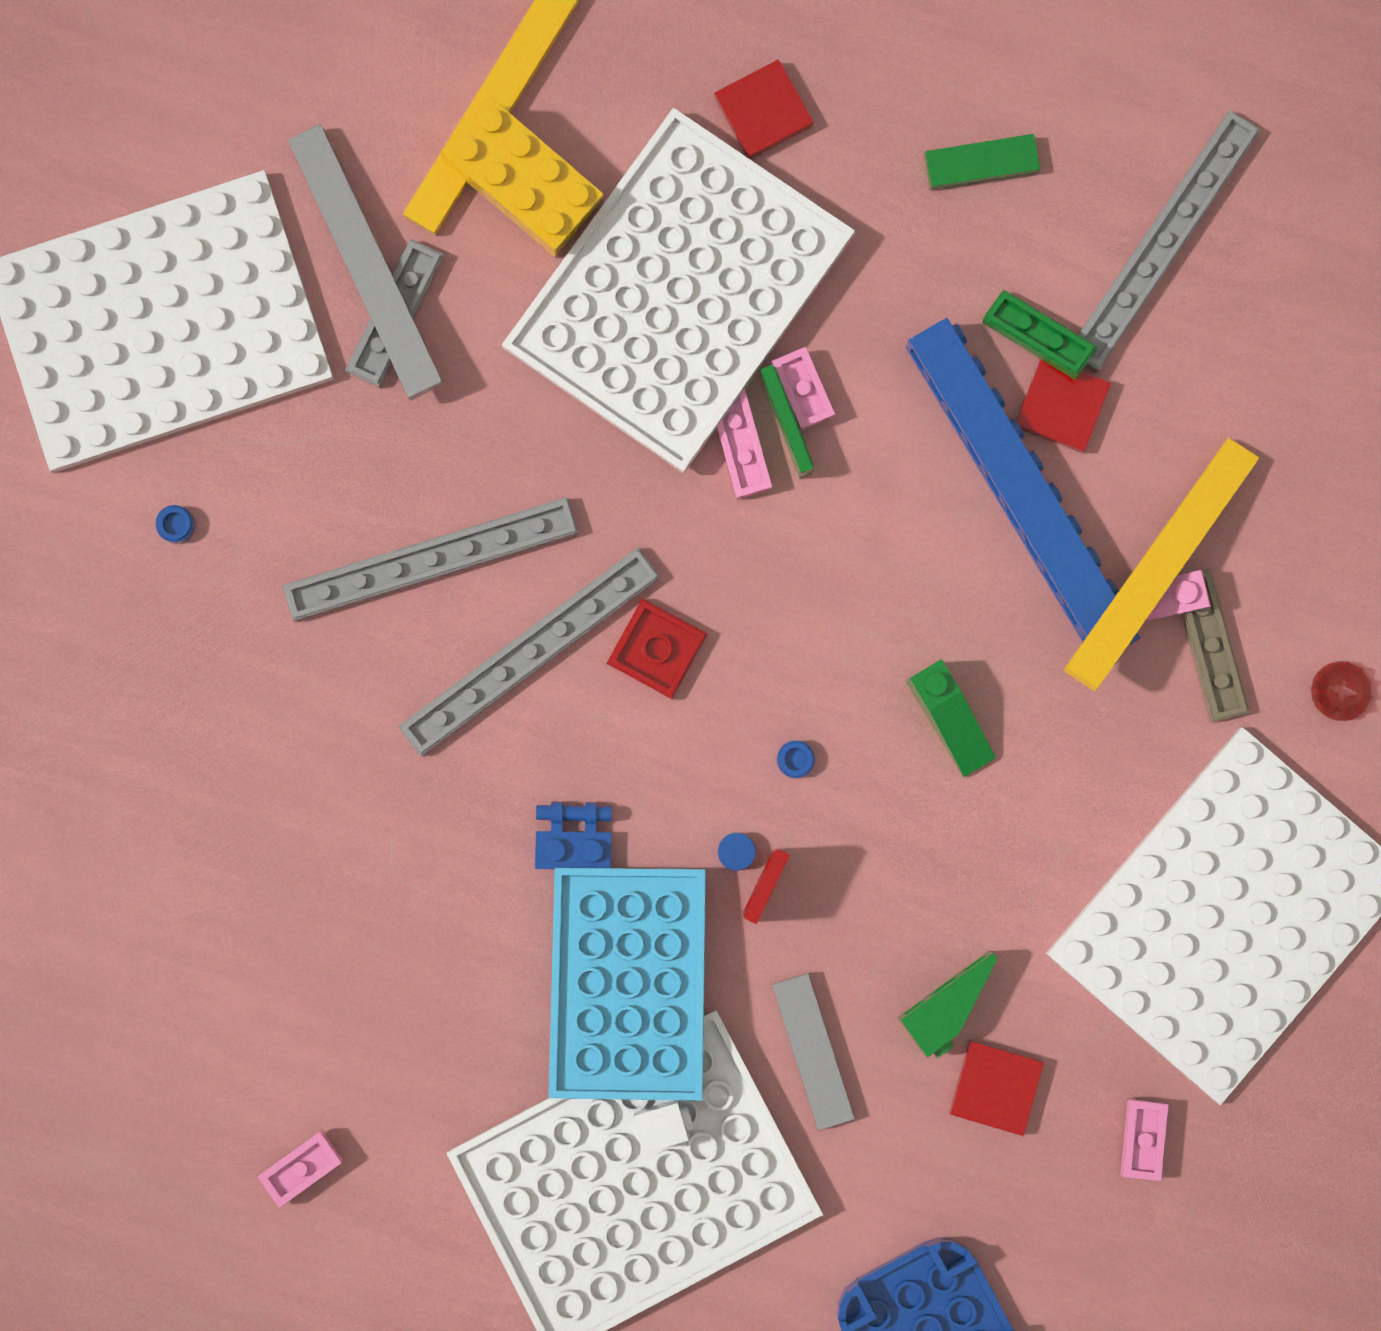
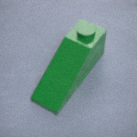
[906,659,996,777]
[897,951,997,1058]

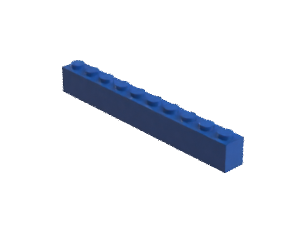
[905,318,1141,646]

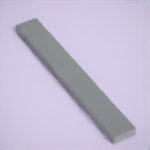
[1078,110,1261,372]
[288,124,444,400]
[282,497,579,622]
[398,547,660,757]

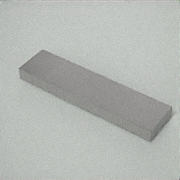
[345,239,445,388]
[772,973,854,1131]

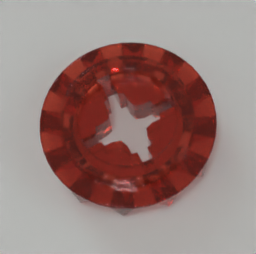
[1311,661,1373,721]

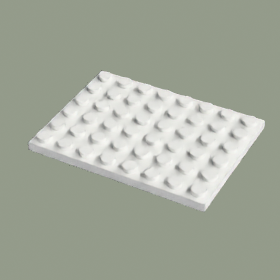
[502,108,855,474]
[0,170,335,473]
[1045,727,1381,1105]
[446,1009,823,1331]

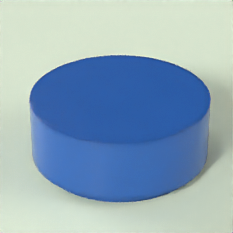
[155,505,195,544]
[777,740,815,778]
[718,833,755,871]

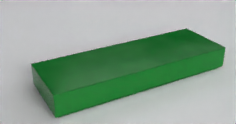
[924,134,1040,190]
[982,289,1097,380]
[759,365,814,479]

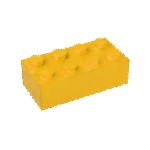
[440,95,603,258]

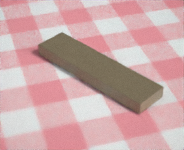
[1181,568,1249,722]

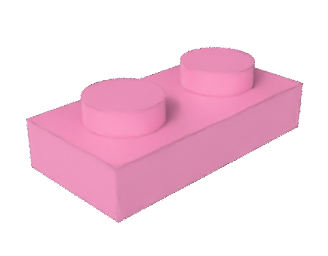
[771,347,835,431]
[1145,570,1211,622]
[1120,1099,1168,1181]
[257,1130,344,1208]

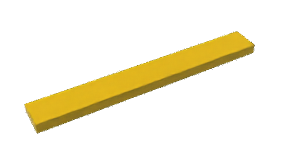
[403,0,580,236]
[1063,438,1259,692]

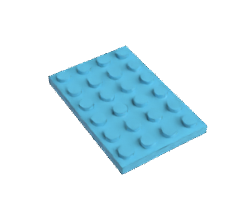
[549,868,706,1101]

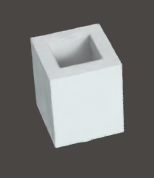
[633,1100,694,1154]

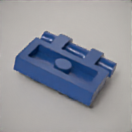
[535,801,612,869]

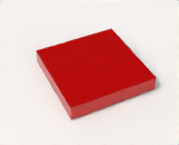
[714,59,814,159]
[1016,359,1111,453]
[606,598,708,700]
[742,849,790,925]
[949,1040,1044,1136]

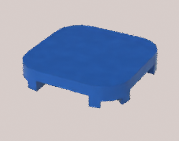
[837,1238,1014,1331]

